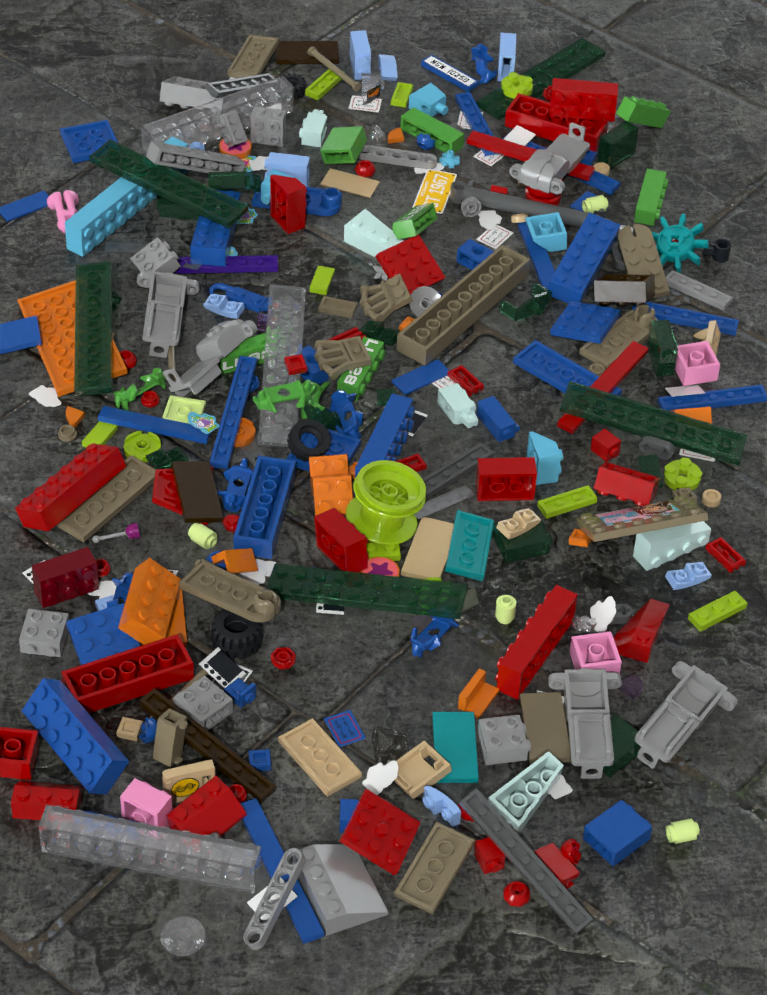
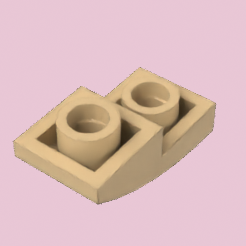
[496,508,541,539]

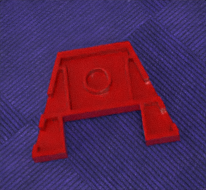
[152,466,213,525]

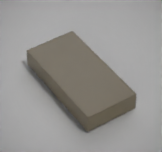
[319,296,357,319]

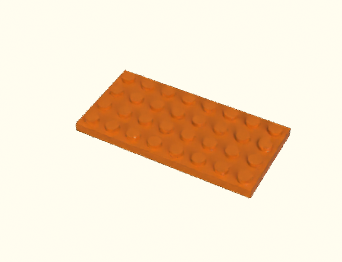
[17,277,128,397]

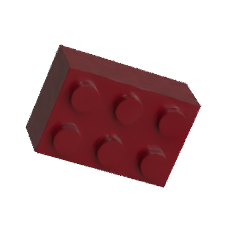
[31,547,99,608]

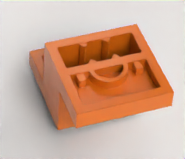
[309,454,353,516]

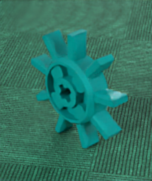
[651,214,709,273]

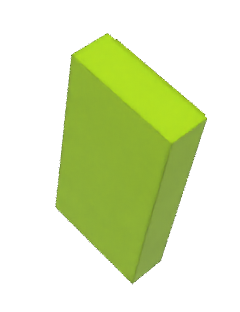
[391,82,414,108]
[309,266,335,295]
[82,422,118,447]

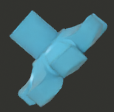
[439,150,460,168]

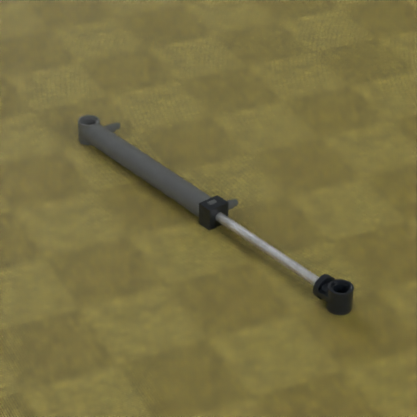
[450,180,731,263]

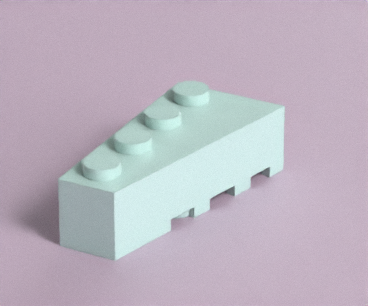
[344,209,404,258]
[633,521,711,571]
[488,751,564,835]

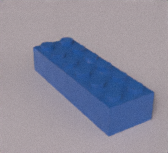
[190,189,241,267]
[547,212,621,304]
[354,394,415,495]
[233,455,296,559]
[22,678,129,795]

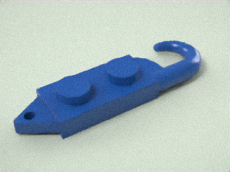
[209,283,274,313]

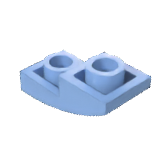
[378,54,397,81]
[203,294,245,319]
[665,562,712,590]
[422,786,461,827]

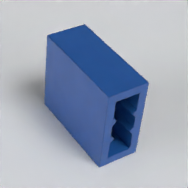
[583,800,652,866]

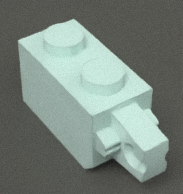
[299,109,327,147]
[437,383,478,428]

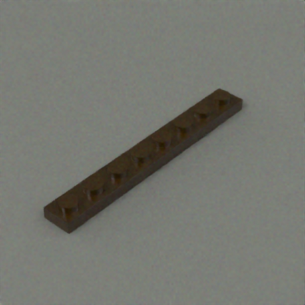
[139,688,276,803]

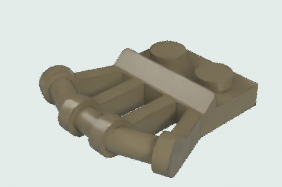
[359,274,413,324]
[314,336,371,380]

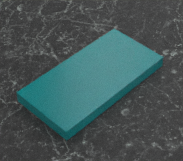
[445,510,494,581]
[432,712,479,783]

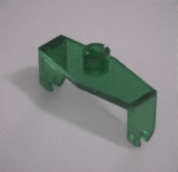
[499,283,552,321]

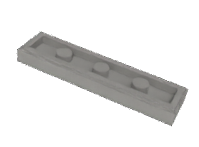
[666,270,733,311]

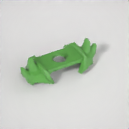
[113,368,167,411]
[253,380,316,413]

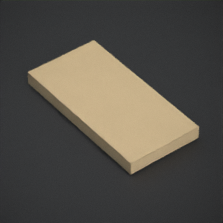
[401,517,454,580]
[278,718,362,797]

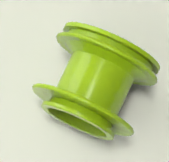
[346,460,426,545]

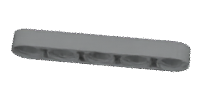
[358,145,437,169]
[243,848,305,950]

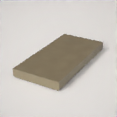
[227,35,279,78]
[519,692,571,764]
[394,821,475,915]

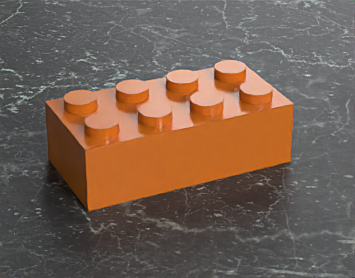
[118,557,181,645]

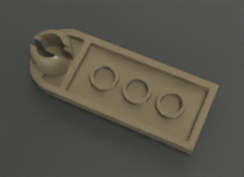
[618,224,670,298]
[579,304,658,369]
[179,561,281,622]

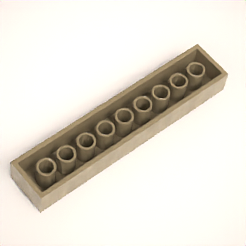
[397,245,530,366]

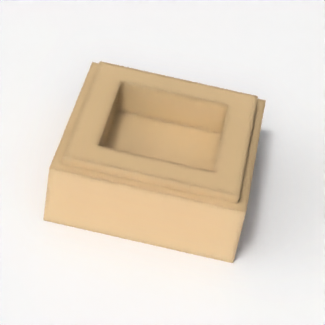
[116,717,143,741]

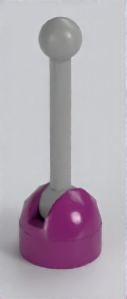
[92,523,140,543]

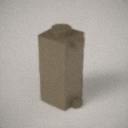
[153,708,188,767]

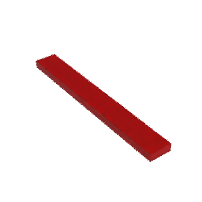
[466,130,595,181]
[557,341,649,434]

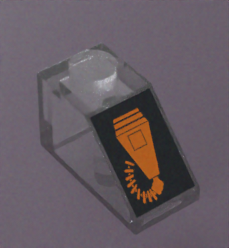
[361,73,384,105]

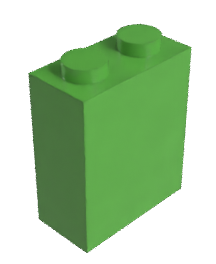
[320,126,367,164]

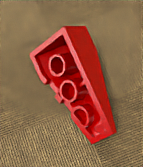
[614,599,670,663]

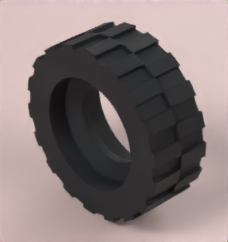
[287,419,331,462]

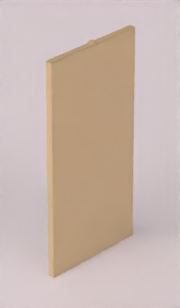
[320,168,380,198]

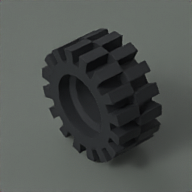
[277,73,306,101]

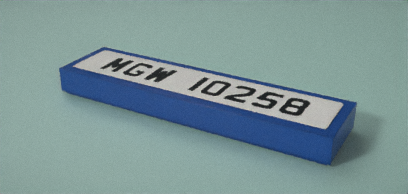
[421,55,479,92]

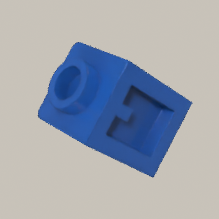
[224,678,256,708]

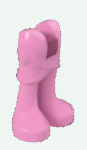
[47,190,79,233]

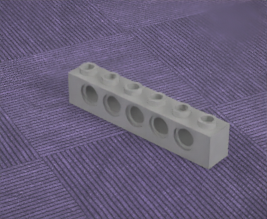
[146,141,246,179]

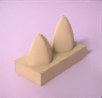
[693,320,721,356]

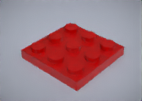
[375,234,446,295]
[339,789,421,876]

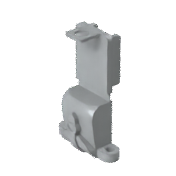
[509,123,590,194]
[137,271,200,358]
[163,319,257,397]
[634,661,738,769]
[548,668,622,779]

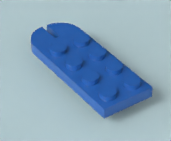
[252,180,342,216]

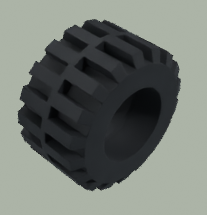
[211,609,262,660]

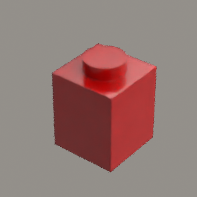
[590,429,621,462]
[474,837,506,874]

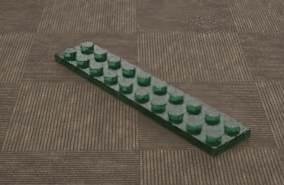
[476,38,606,120]
[89,139,249,229]
[74,261,113,397]
[560,381,747,466]
[266,563,468,619]

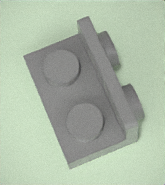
[217,109,248,148]

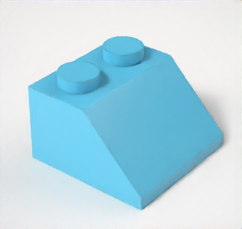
[525,212,567,252]
[526,431,563,485]

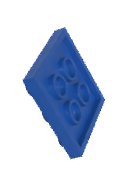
[60,120,121,163]
[550,301,620,344]
[286,429,361,472]
[66,603,140,665]

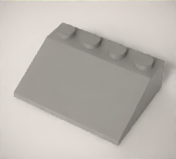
[160,76,233,114]
[293,844,388,936]

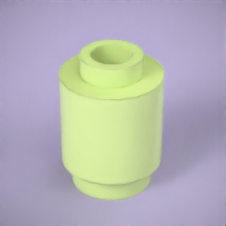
[582,195,608,214]
[188,523,217,550]
[495,595,516,624]
[666,818,700,844]

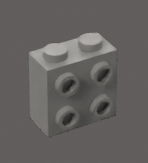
[250,106,286,147]
[130,237,181,273]
[19,609,69,657]
[173,676,233,731]
[477,715,531,765]

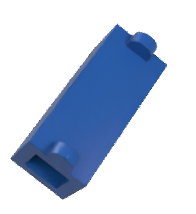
[476,396,520,442]

